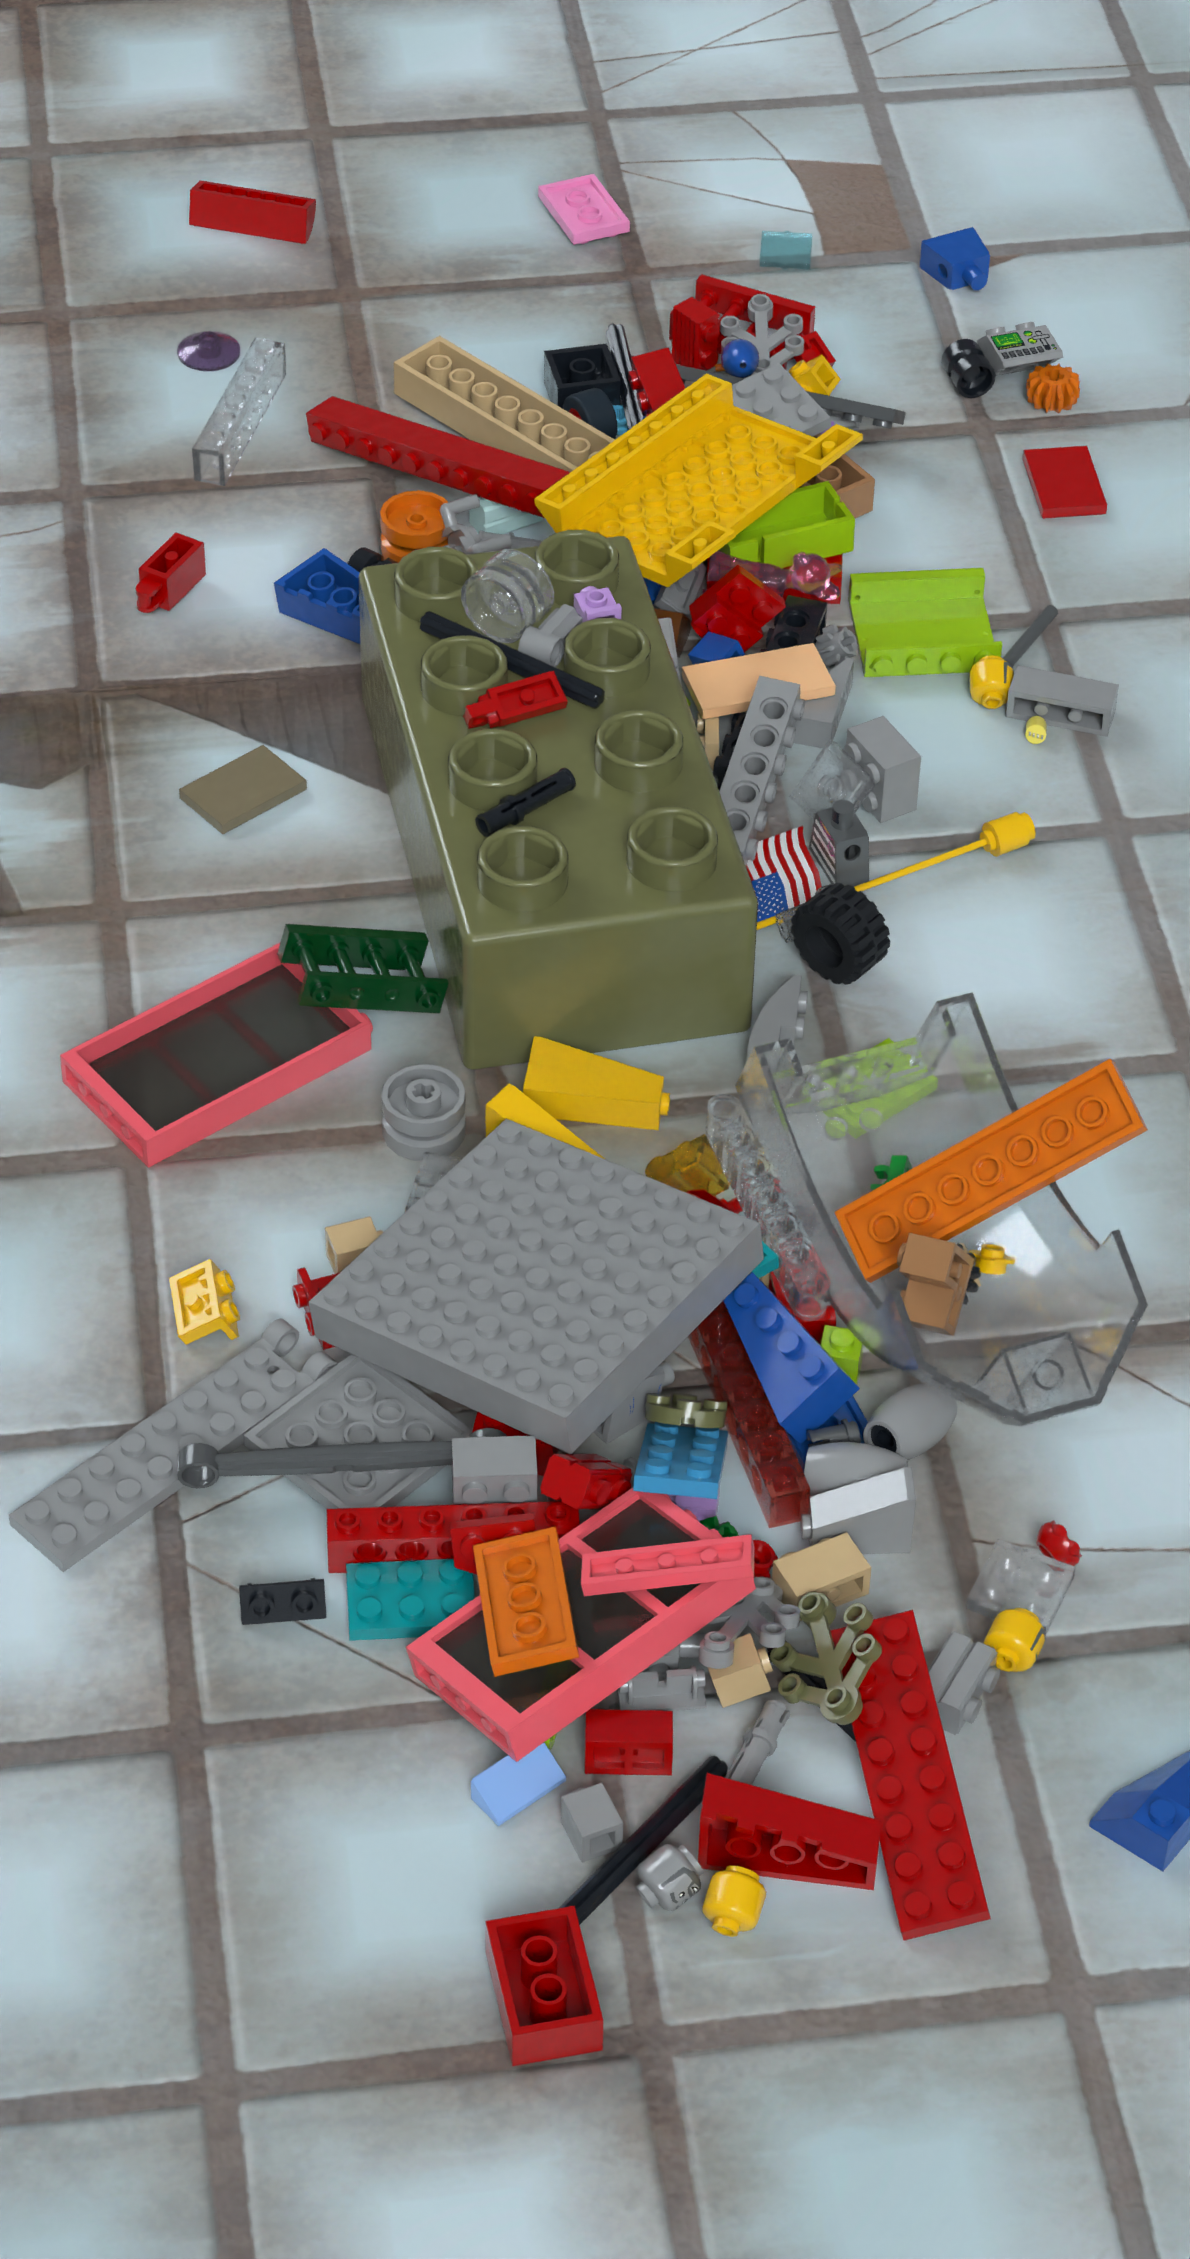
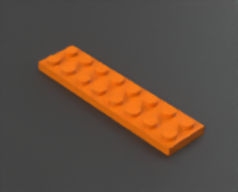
[834,1059,1148,1283]

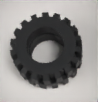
[791,883,890,985]

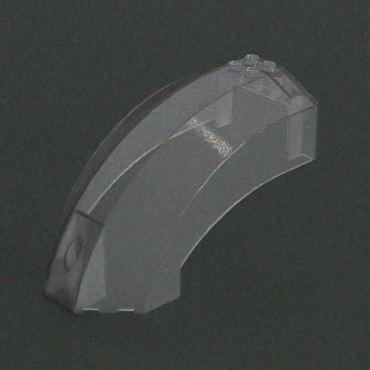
[735,992,1148,1427]

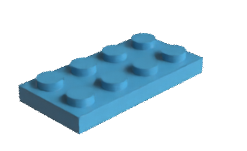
[633,1422,729,1499]

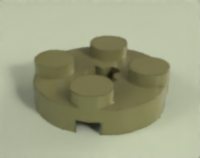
[645,1393,728,1428]

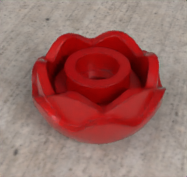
[1036,1520,1082,1568]

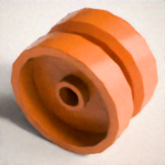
[380,490,448,562]

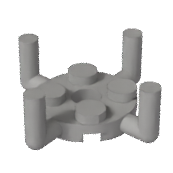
[440,494,512,555]

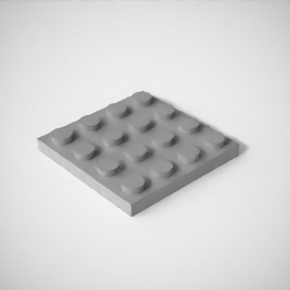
[244,1354,473,1509]

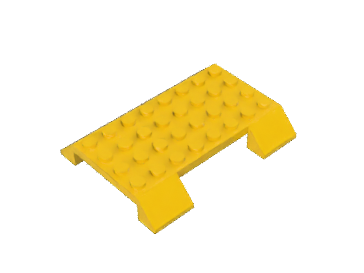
[534,373,863,587]

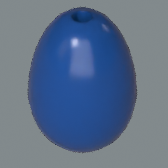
[721,339,759,378]

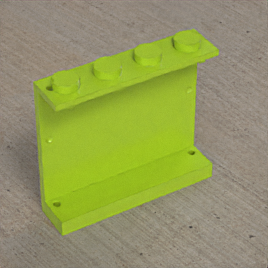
[848,568,1002,677]

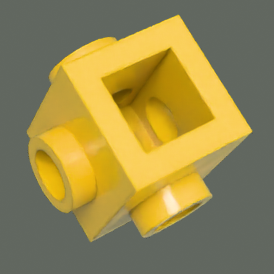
[789,355,841,396]

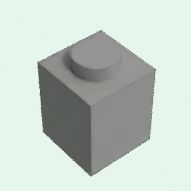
[561,1783,623,1863]

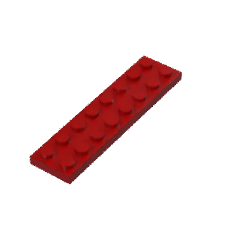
[830,1610,991,1941]

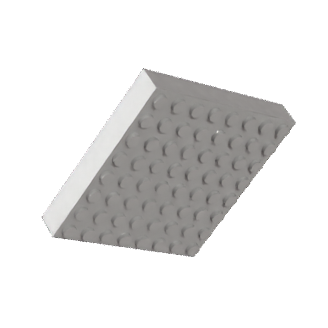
[309,1119,764,1454]

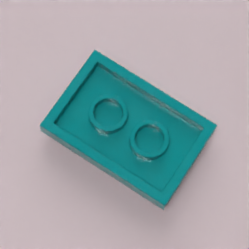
[346,1559,475,1641]

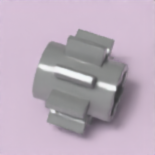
[815,624,857,666]

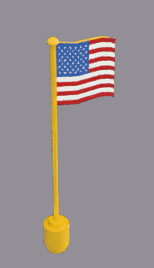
[746,812,1036,930]

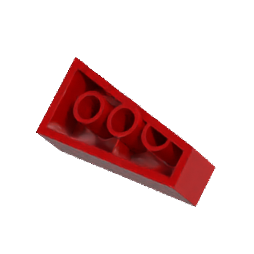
[698,1773,882,1890]

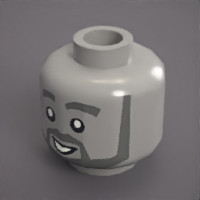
[635,1844,704,1911]

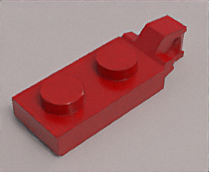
[463,671,568,729]

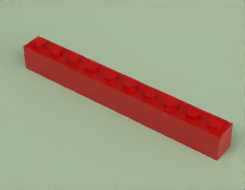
[306,396,570,518]

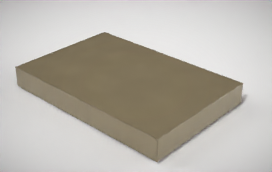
[179,745,307,834]

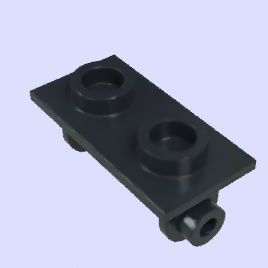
[239,1578,326,1625]

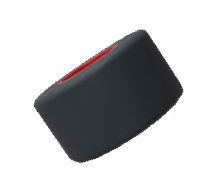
[563,388,617,439]

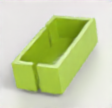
[713,481,855,575]

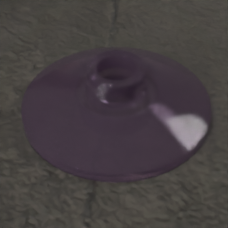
[177,331,241,371]

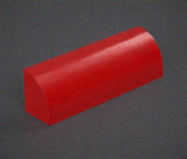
[189,180,316,244]

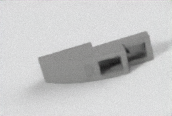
[746,975,808,1105]

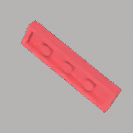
[581,1534,754,1597]

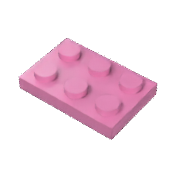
[538,174,630,245]

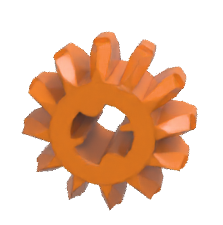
[1026,363,1080,413]

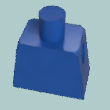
[920,227,990,290]

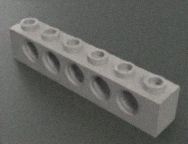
[719,676,805,865]

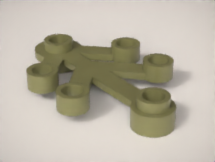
[770,1592,882,1725]

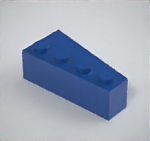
[274,548,361,645]
[723,1272,860,1444]

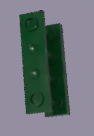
[277,924,449,1013]

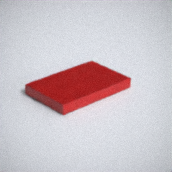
[1023,446,1107,519]

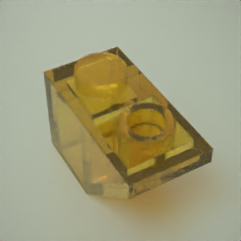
[645,1134,735,1196]

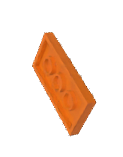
[473,1526,579,1677]

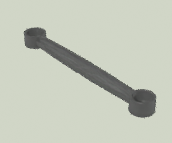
[177,1428,507,1489]

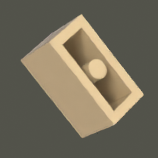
[772,1532,871,1621]

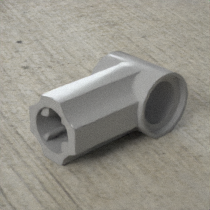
[518,604,583,667]

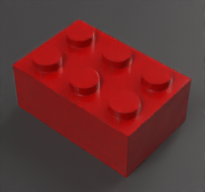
[485,1906,603,2067]

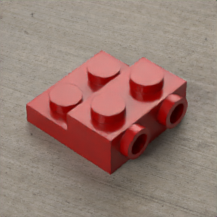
[689,564,786,652]

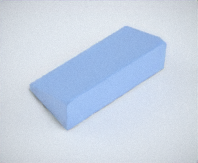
[471,1743,566,1827]

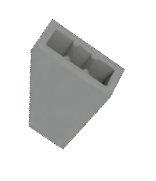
[801,1467,916,1554]

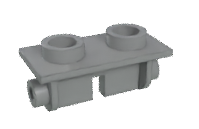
[617,1666,707,1711]

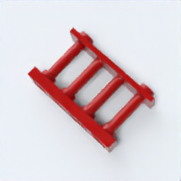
[669,274,816,370]

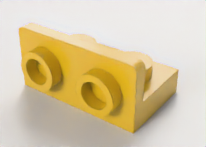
[169,1259,240,1345]

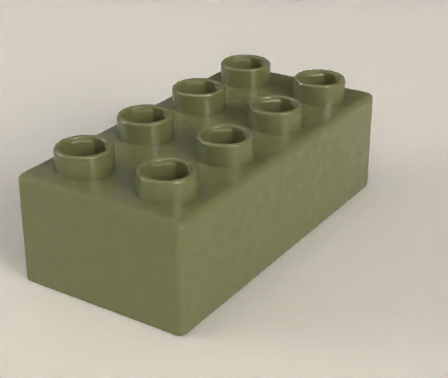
[359,530,758,1070]

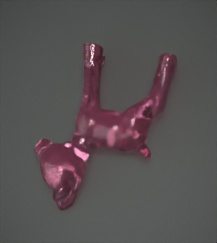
[701,550,842,600]

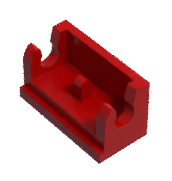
[585,1709,673,1776]

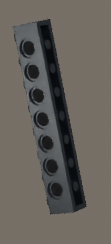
[713,595,828,791]

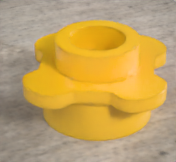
[969,1244,1015,1275]

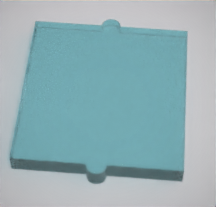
[760,231,812,270]

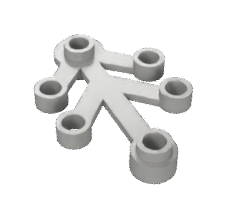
[720,294,804,375]
[699,1577,800,1669]

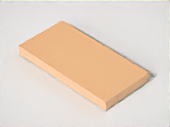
[682,643,836,719]

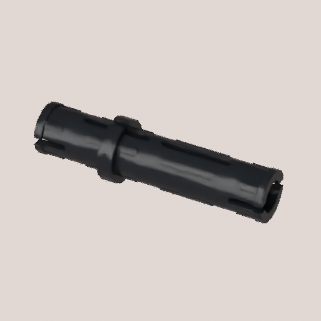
[475,768,576,837]

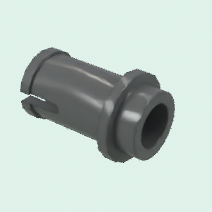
[806,1419,861,1448]

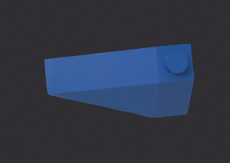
[1089,1750,1190,1872]

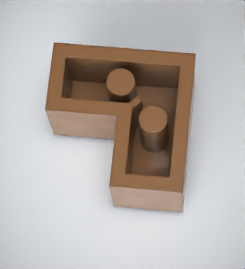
[897,1233,974,1336]

